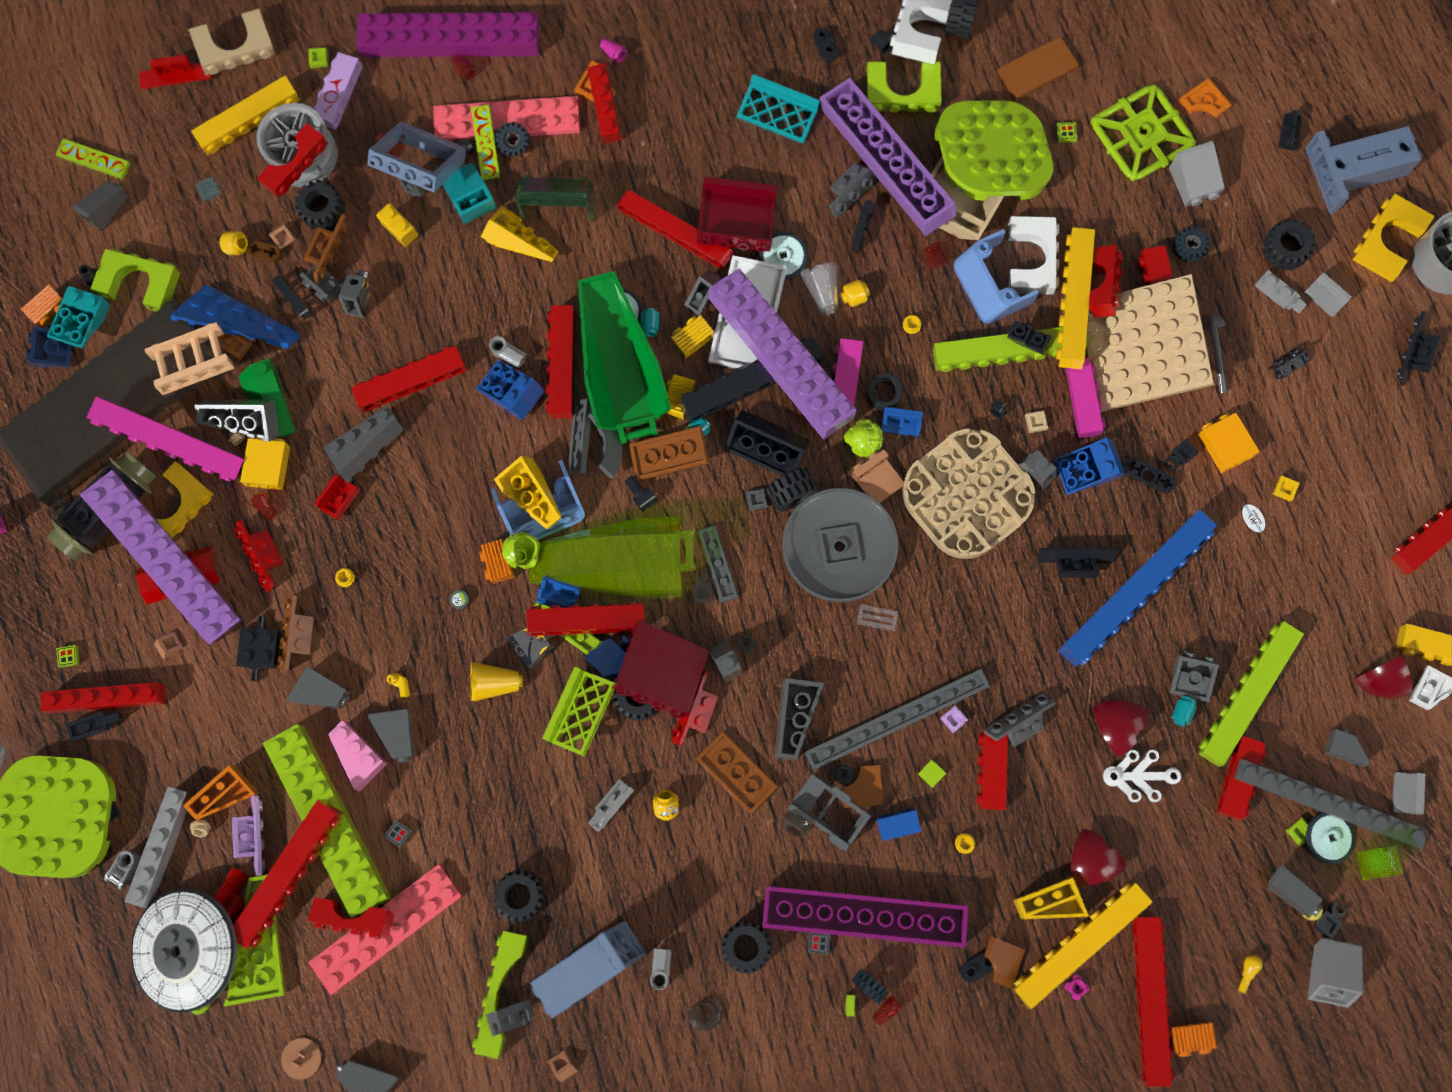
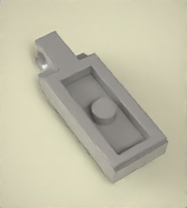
[1255,270,1306,314]
[588,779,634,832]

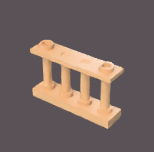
[145,322,234,395]

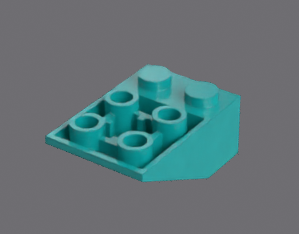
[443,162,497,225]
[47,286,110,349]

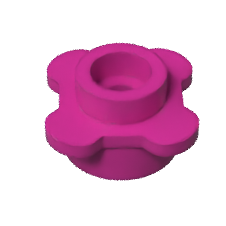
[1064,975,1089,1000]

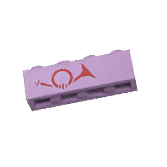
[312,52,362,130]

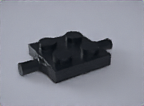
[236,616,280,682]

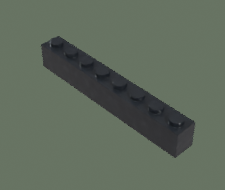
[679,337,824,424]

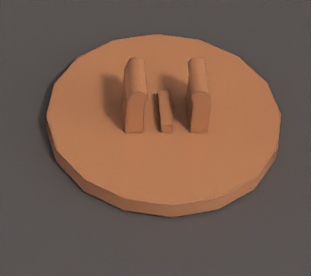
[281,1038,321,1079]

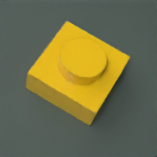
[1273,475,1299,502]

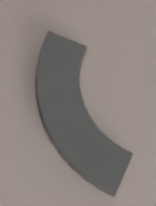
[588,411,622,479]

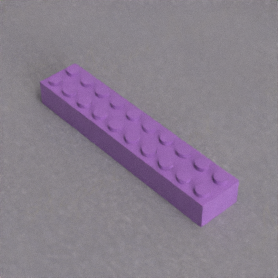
[820,78,957,236]
[708,268,857,440]
[80,470,242,645]

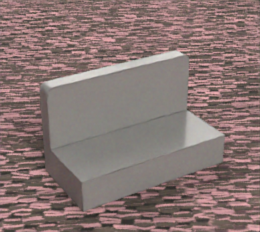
[1304,273,1352,317]
[1392,772,1426,815]

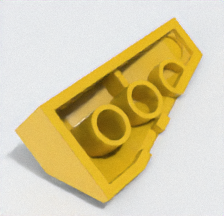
[494,456,562,529]

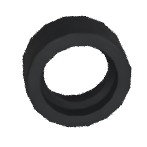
[866,373,903,411]

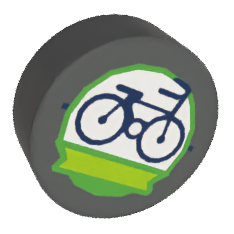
[449,590,469,610]

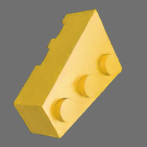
[1013,878,1089,919]

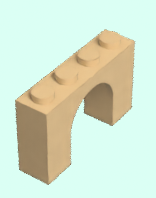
[189,9,275,75]

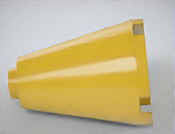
[470,662,523,701]

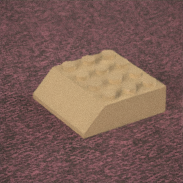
[931,156,1004,240]

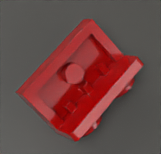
[314,474,360,521]

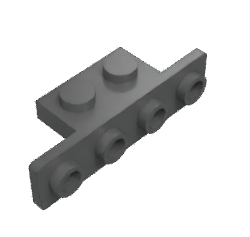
[829,162,879,219]
[984,693,1056,747]

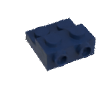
[26,326,72,369]

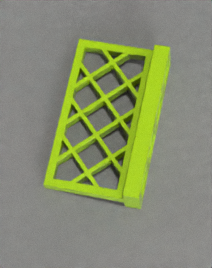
[542,667,615,757]

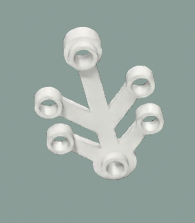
[1103,750,1181,802]

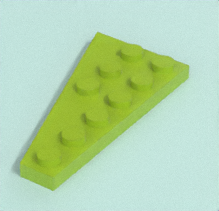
[224,875,286,1006]

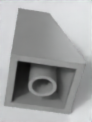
[1169,141,1224,207]
[1308,938,1363,1008]

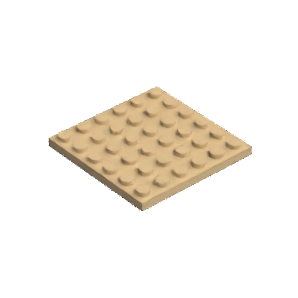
[1086,274,1214,412]

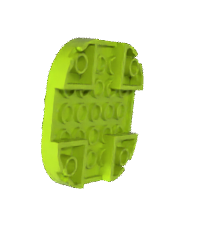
[935,101,1053,201]
[0,756,116,878]

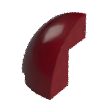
[1354,655,1412,700]
[1093,700,1150,756]
[1071,828,1127,886]

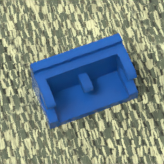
[881,407,923,437]
[536,576,581,608]
[876,807,921,841]

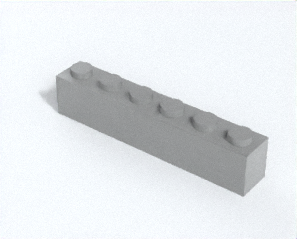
[125,786,194,908]

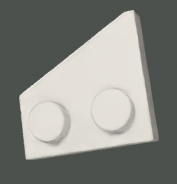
[1409,665,1452,710]

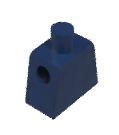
[583,635,630,682]

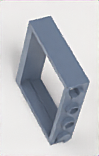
[368,121,466,192]

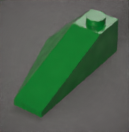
[239,358,296,438]

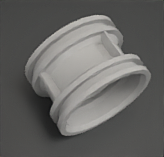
[257,103,338,187]

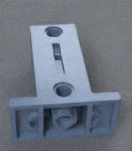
[1305,126,1422,214]
[531,921,647,1018]

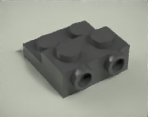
[1169,650,1219,702]

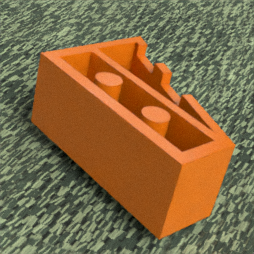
[183,764,260,820]

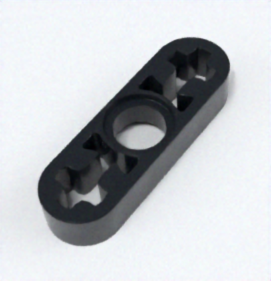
[272,274,311,320]
[1122,458,1176,494]

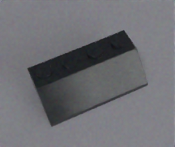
[724,410,811,476]

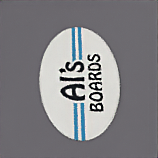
[1242,504,1265,532]

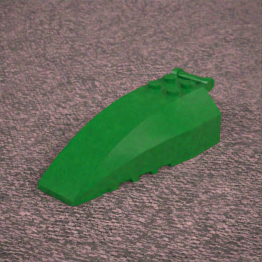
[578,271,671,444]

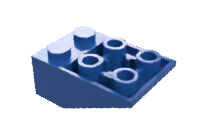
[476,360,545,420]
[1054,438,1126,495]

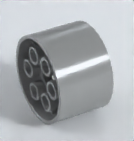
[1412,211,1452,295]

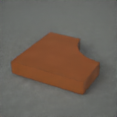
[842,765,883,808]
[984,937,1025,989]

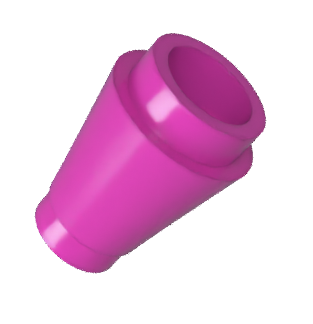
[600,38,627,62]

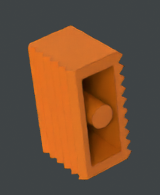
[21,284,63,327]
[479,539,515,584]
[1170,1022,1217,1057]

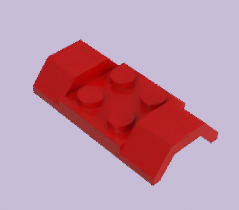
[136,546,221,605]

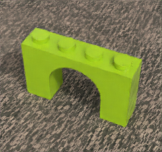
[867,62,941,112]
[90,249,181,314]

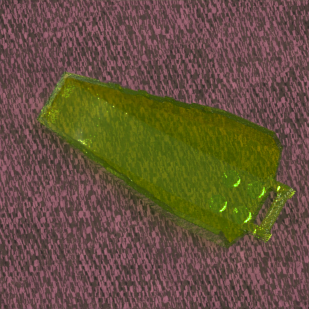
[529,516,696,598]

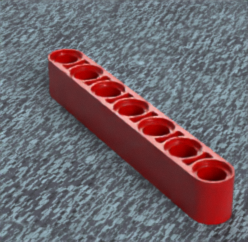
[617,190,734,269]

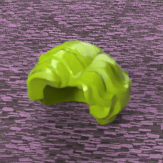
[844,419,883,458]
[502,532,540,569]

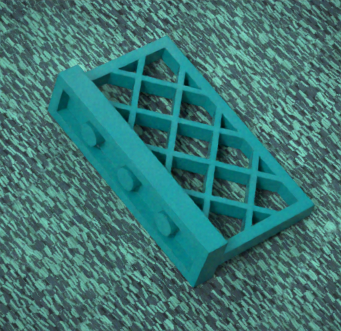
[737,74,821,144]

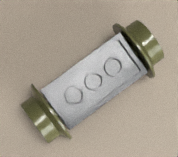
[46,451,157,562]

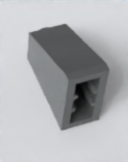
[73,181,128,232]
[707,640,742,683]
[286,667,351,709]
[368,709,416,763]
[1267,865,1323,919]
[335,1059,402,1092]

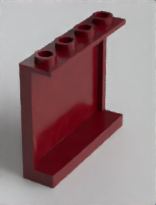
[697,176,777,252]
[611,620,710,719]

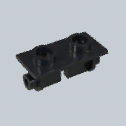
[1278,110,1303,151]
[1268,347,1309,380]

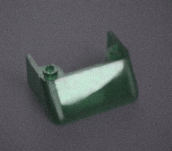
[515,175,596,222]

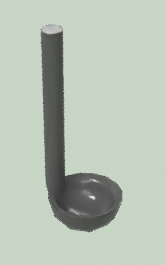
[1201,314,1227,393]

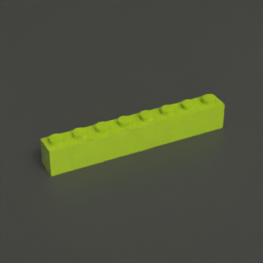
[933,327,1088,372]
[1198,621,1304,767]

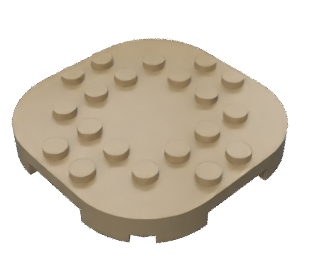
[903,429,1035,559]

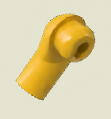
[387,673,410,698]

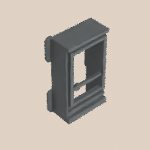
[788,772,872,851]

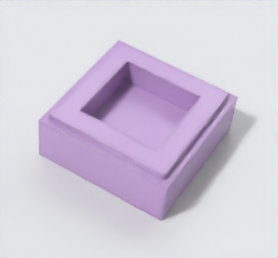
[940,705,968,733]

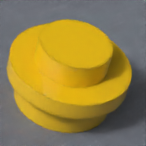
[903,315,922,334]
[335,568,355,587]
[955,834,975,854]

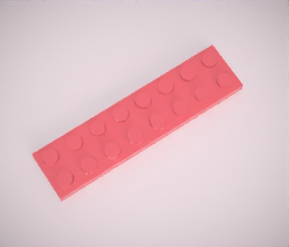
[434,96,580,142]
[308,864,463,995]

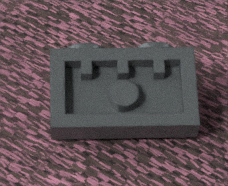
[300,265,343,304]

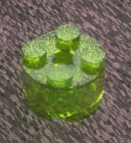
[1355,845,1404,881]

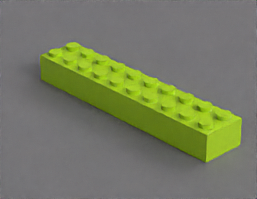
[263,724,392,918]

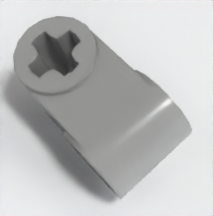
[104,851,141,890]

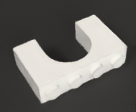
[890,0,952,64]
[1008,216,1059,295]

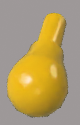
[1238,954,1263,994]

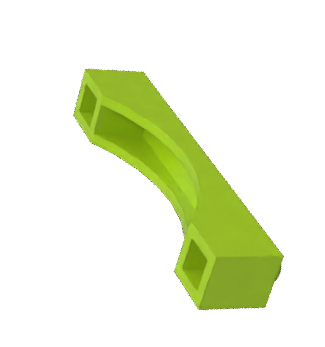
[472,931,529,1059]

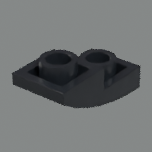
[1007,320,1051,355]

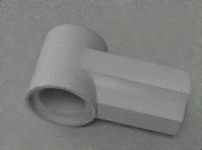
[489,336,527,368]
[650,949,672,990]

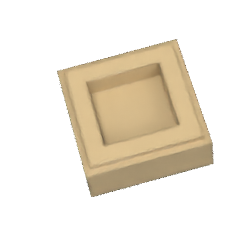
[1025,410,1048,433]

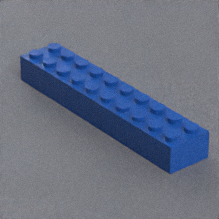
[1058,509,1217,667]

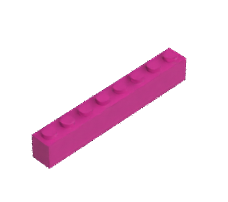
[87,396,244,482]

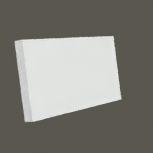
[708,256,787,370]

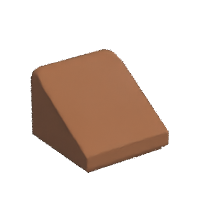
[269,224,295,250]
[155,632,183,660]
[548,1050,577,1082]

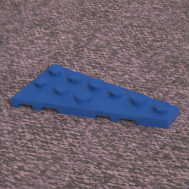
[171,284,299,349]

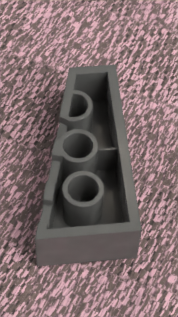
[195,399,280,442]
[323,406,403,484]
[774,678,824,761]

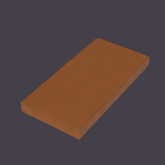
[997,36,1079,101]
[629,426,710,481]
[695,731,778,815]

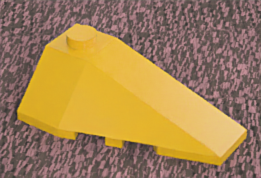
[481,206,559,262]

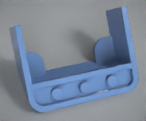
[954,229,1038,323]
[491,460,585,540]

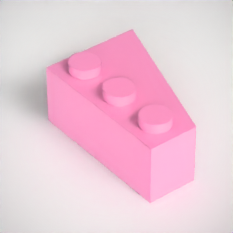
[328,720,388,791]

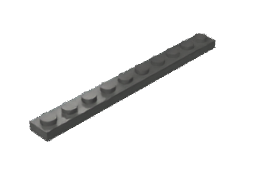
[805,669,990,771]
[1234,759,1428,849]

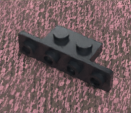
[1397,311,1441,386]
[1037,547,1117,578]

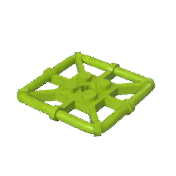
[1091,84,1196,181]

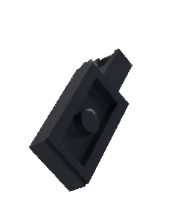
[66,711,124,743]

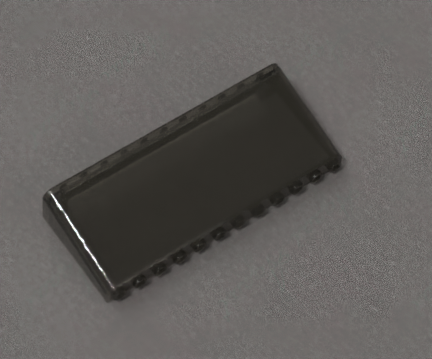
[0,300,230,508]

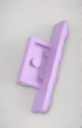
[232,795,265,876]

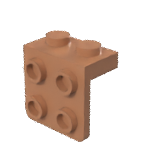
[852,450,904,503]

